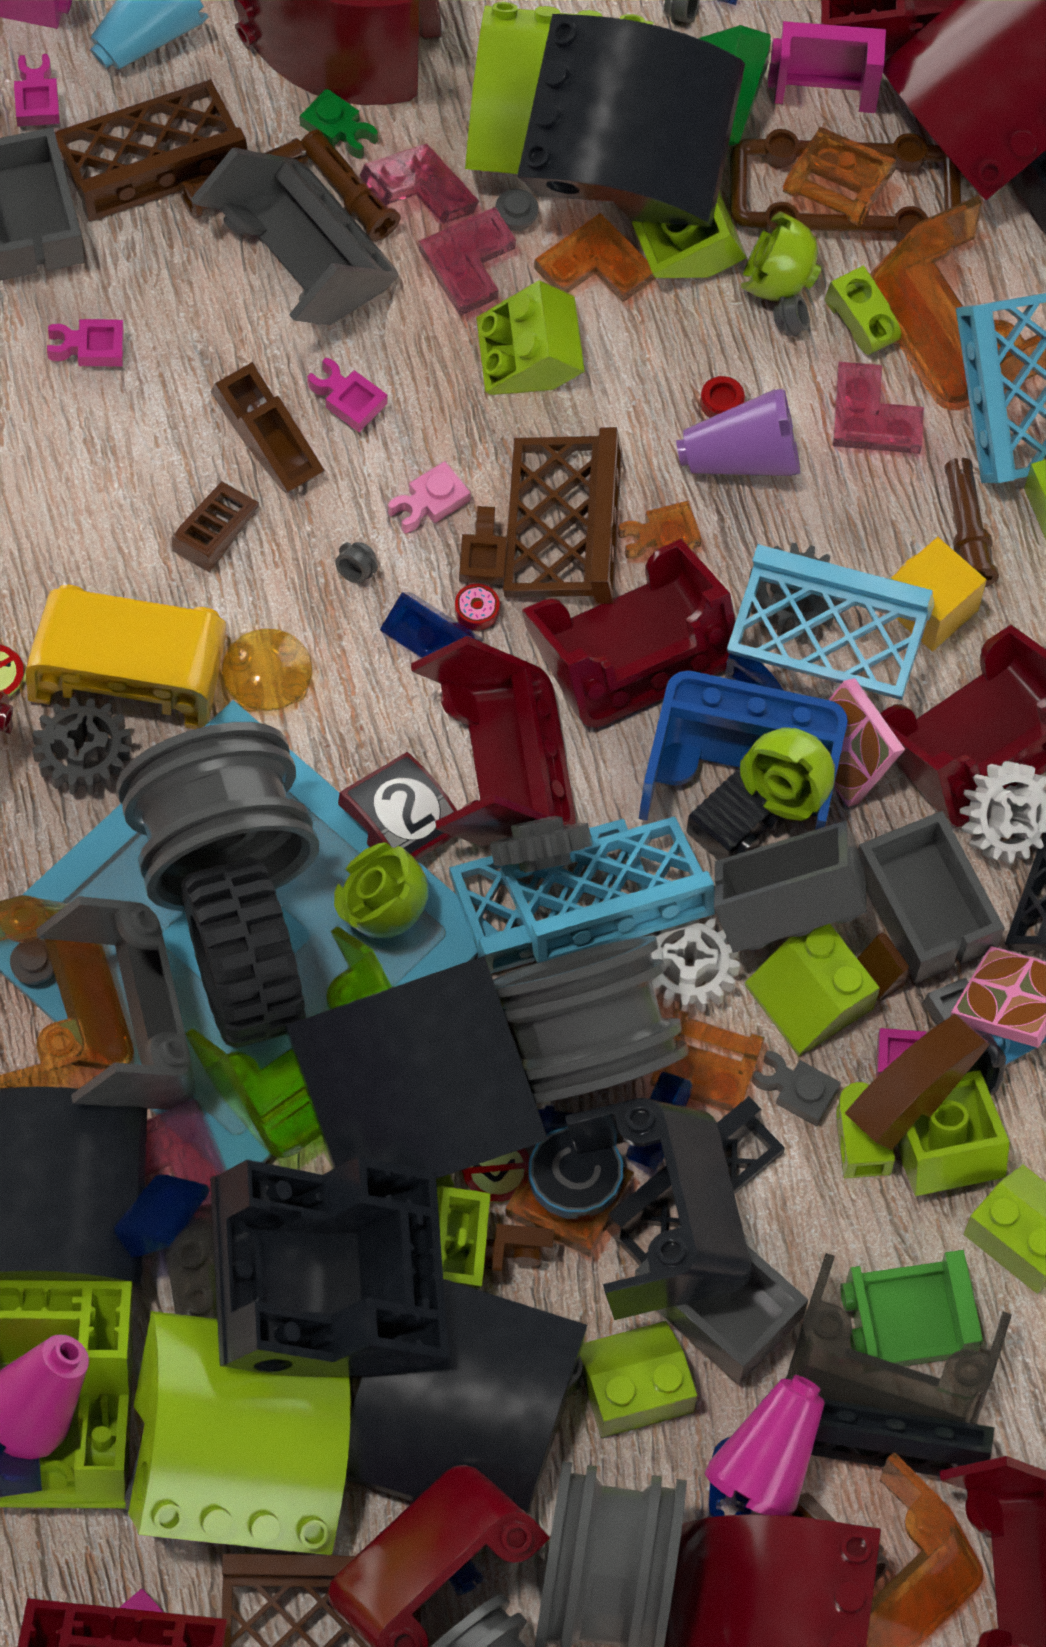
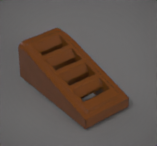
[171,481,259,572]

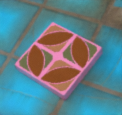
[829,678,905,807]
[951,946,1046,1048]

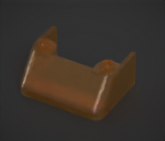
[870,196,1046,410]
[0,895,135,1089]
[866,1452,983,1647]

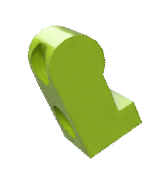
[824,265,901,355]
[836,1082,895,1179]

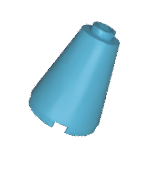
[90,0,209,70]

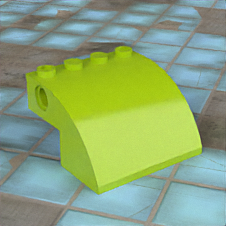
[465,2,653,174]
[0,1280,133,1508]
[128,1311,350,1555]

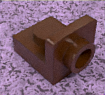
[484,1223,554,1283]

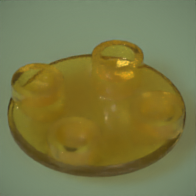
[222,628,313,712]

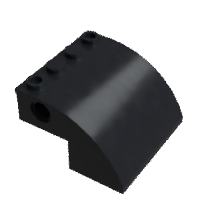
[517,14,745,227]
[0,1086,148,1287]
[210,1156,449,1377]

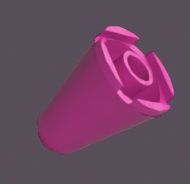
[0,1335,89,1460]
[705,1375,825,1516]

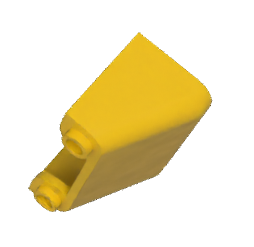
[26,584,227,729]

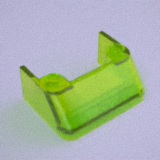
[185,926,392,1158]

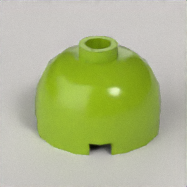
[741,211,821,301]
[740,727,835,821]
[334,843,428,938]

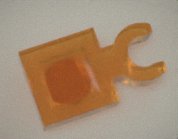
[618,501,702,559]

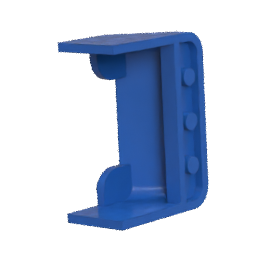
[638,671,847,830]

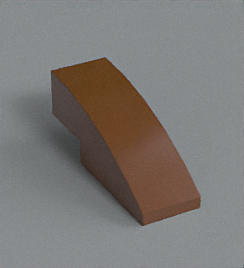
[210,362,325,494]
[845,1014,990,1150]

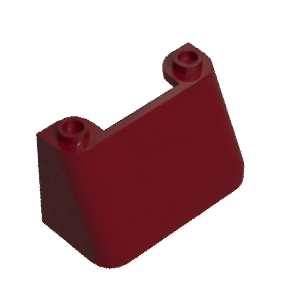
[522,539,738,728]
[880,624,1046,827]
[328,1465,551,1647]

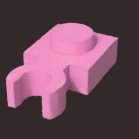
[388,461,471,533]

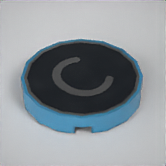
[529,1126,623,1219]

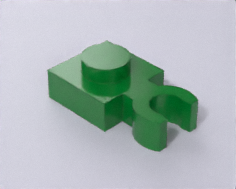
[299,89,378,159]

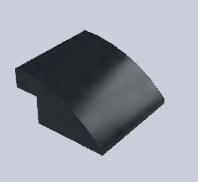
[284,956,548,1179]
[345,1279,588,1514]

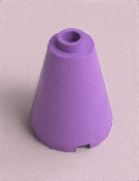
[676,388,801,476]

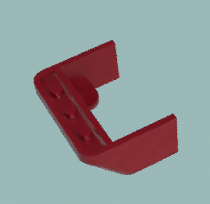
[411,636,576,846]
[939,1456,1046,1647]

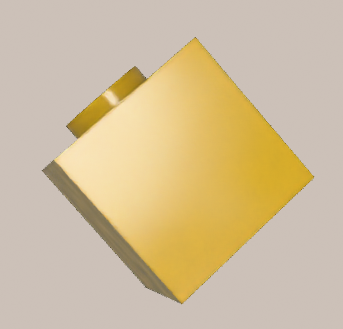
[891,537,987,652]

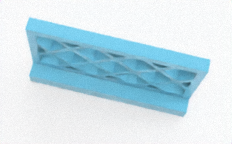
[956,293,1046,483]
[727,544,935,700]
[501,816,715,963]
[449,819,648,974]

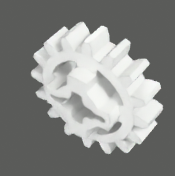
[960,761,1046,863]
[645,917,740,1014]

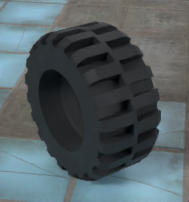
[181,857,306,1048]

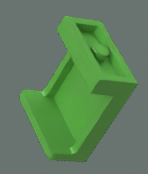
[840,1250,983,1372]

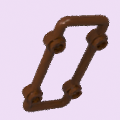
[730,129,962,245]

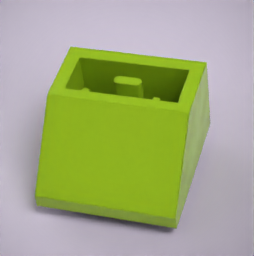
[476,280,585,395]
[437,1186,490,1290]

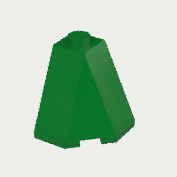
[698,25,771,146]

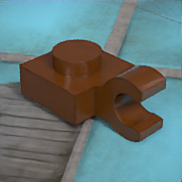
[459,506,507,585]

